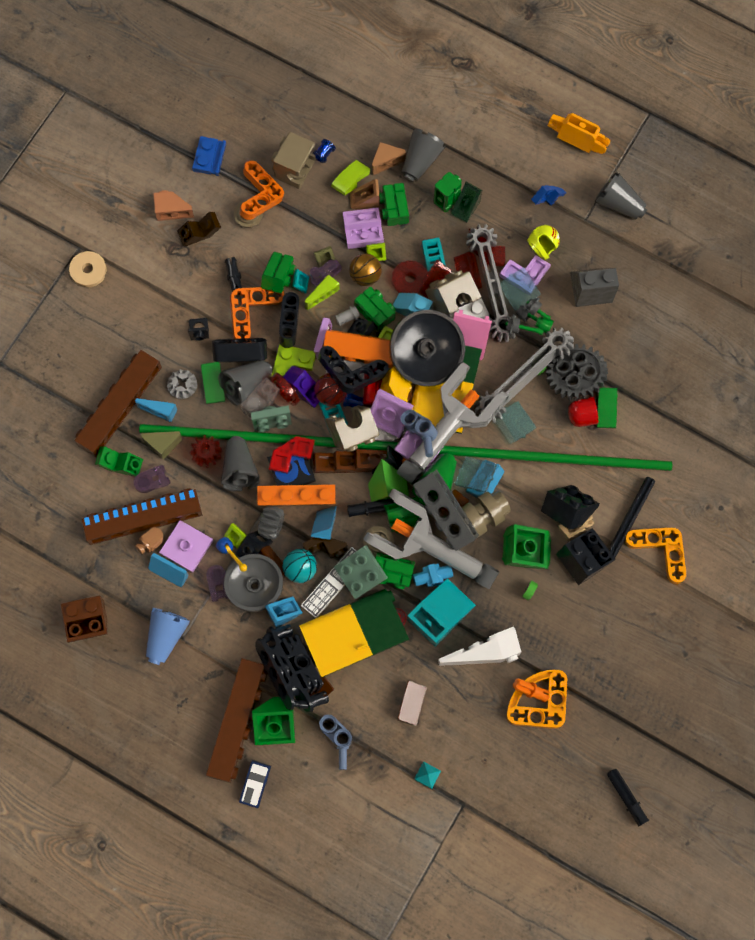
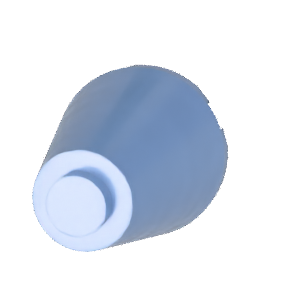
[146,607,190,665]

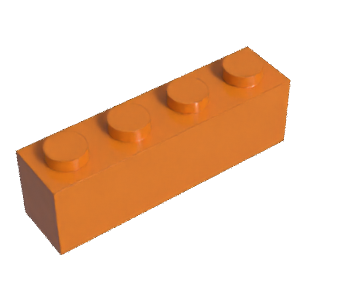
[323,329,393,368]
[257,485,336,506]

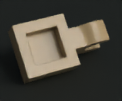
[558,515,594,542]

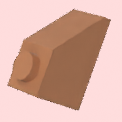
[154,190,194,221]

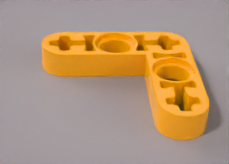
[625,528,686,584]

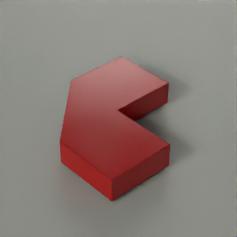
[269,436,315,474]

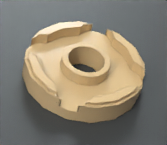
[69,251,107,288]

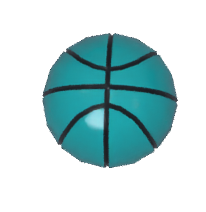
[283,549,317,583]

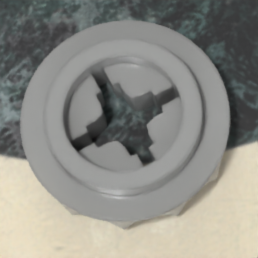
[167,369,197,399]

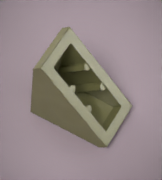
[141,431,182,460]

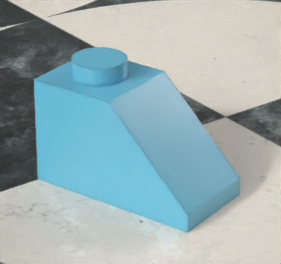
[393,293,433,316]

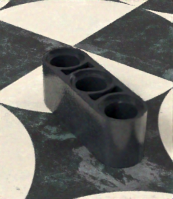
[279,292,299,348]
[212,338,267,362]

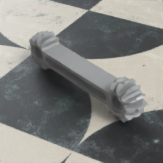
[466,224,520,342]
[474,327,574,423]

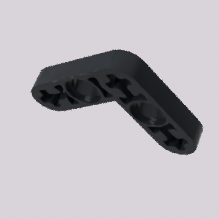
[318,346,389,393]

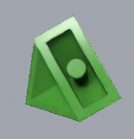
[368,459,409,502]

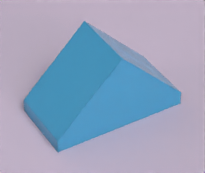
[265,597,303,628]

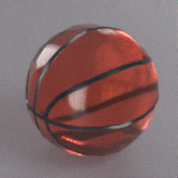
[314,373,347,406]

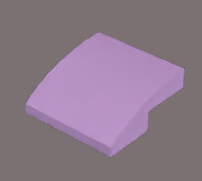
[343,207,384,249]

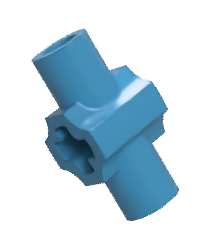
[412,564,453,587]

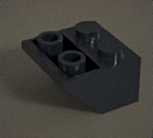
[541,485,600,530]
[556,528,616,586]

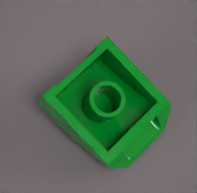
[502,524,551,569]

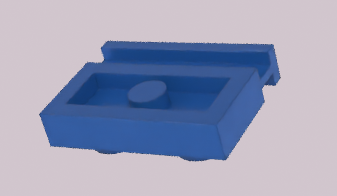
[192,136,226,176]

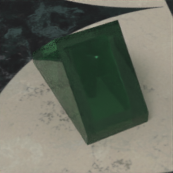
[451,181,482,222]

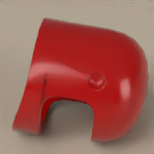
[568,396,599,427]

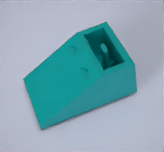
[407,578,476,647]

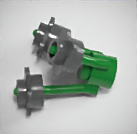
[505,298,554,336]

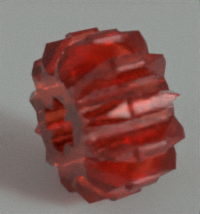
[190,435,223,468]

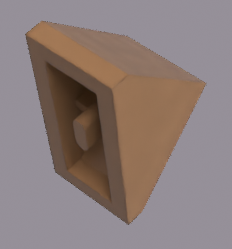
[372,142,406,175]
[350,179,379,209]

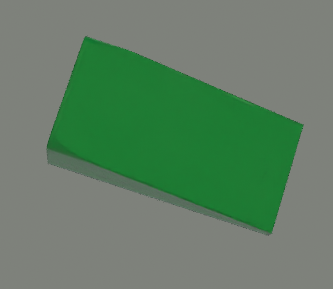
[201,362,225,404]
[597,388,618,428]

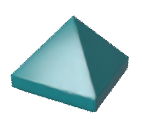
[292,269,310,294]
[414,761,441,789]

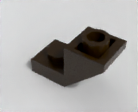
[177,212,221,246]
[302,537,348,559]

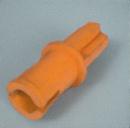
[513,678,550,702]

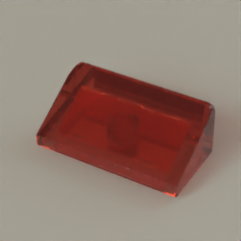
[454,251,482,289]
[417,260,453,299]

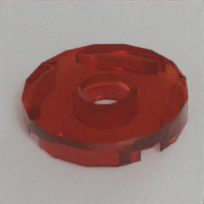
[392,260,429,294]
[270,373,300,406]

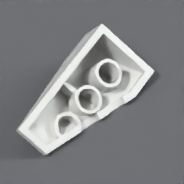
[438,627,521,666]

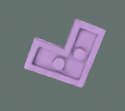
[499,255,551,295]

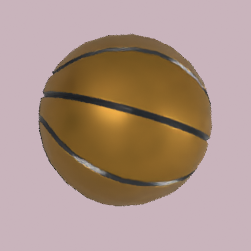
[349,254,382,286]

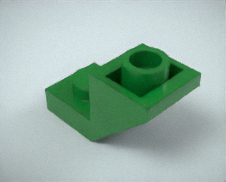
[95,446,143,477]

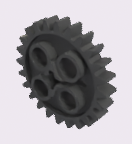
[546,344,608,401]

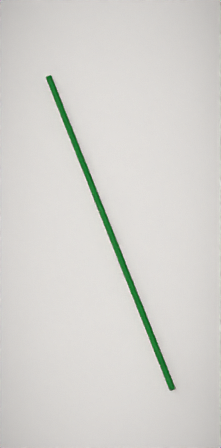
[139,424,673,471]

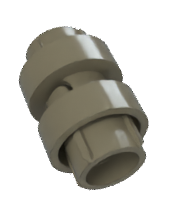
[454,491,511,538]

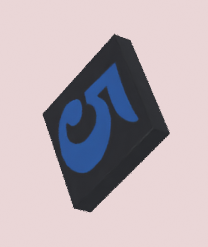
[267,456,316,486]

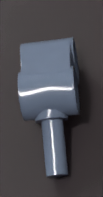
[401,410,438,457]
[319,715,352,770]

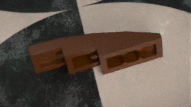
[313,449,393,473]

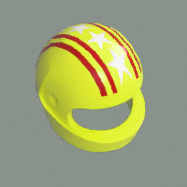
[527,225,560,260]

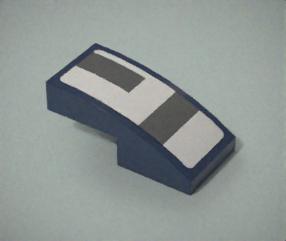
[239,760,271,808]

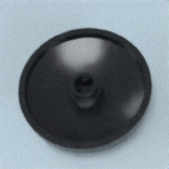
[389,310,465,386]

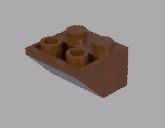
[61,595,107,643]

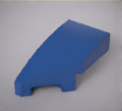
[531,185,567,206]

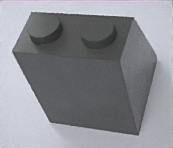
[570,268,619,307]

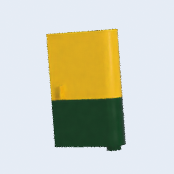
[411,345,482,434]
[299,588,409,678]

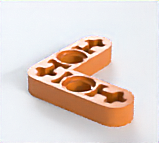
[240,161,284,220]
[230,287,285,339]

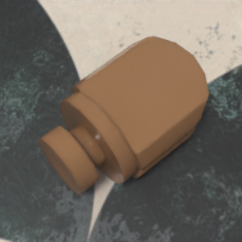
[135,527,164,555]

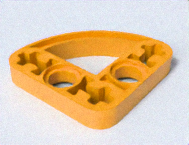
[506,670,567,729]

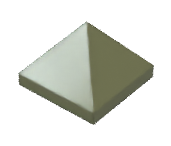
[314,246,336,269]

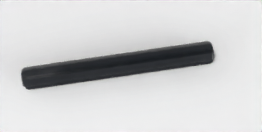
[608,477,655,558]

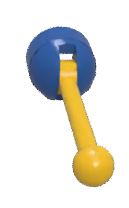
[216,537,247,572]

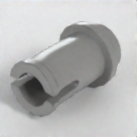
[335,306,360,326]

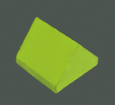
[366,243,386,261]
[224,523,247,549]

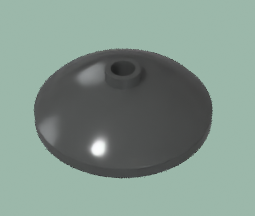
[224,554,283,612]

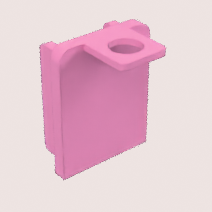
[453,310,492,360]

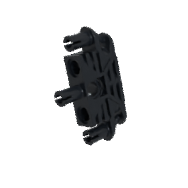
[255,624,329,713]

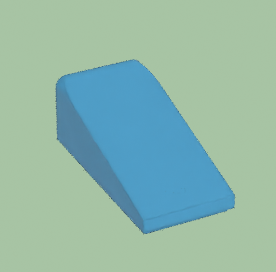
[135,398,177,422]

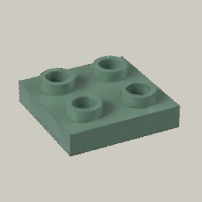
[251,405,292,432]
[334,545,388,599]

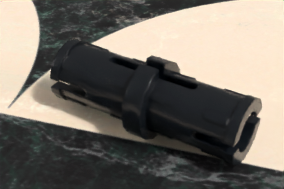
[225,257,242,296]

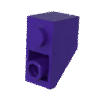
[281,366,326,408]

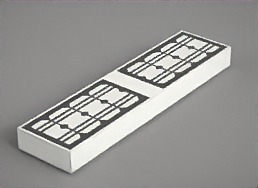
[301,547,356,618]

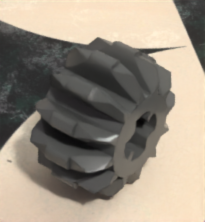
[258,506,285,540]

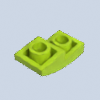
[331,160,370,196]

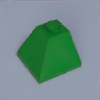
[252,697,295,745]

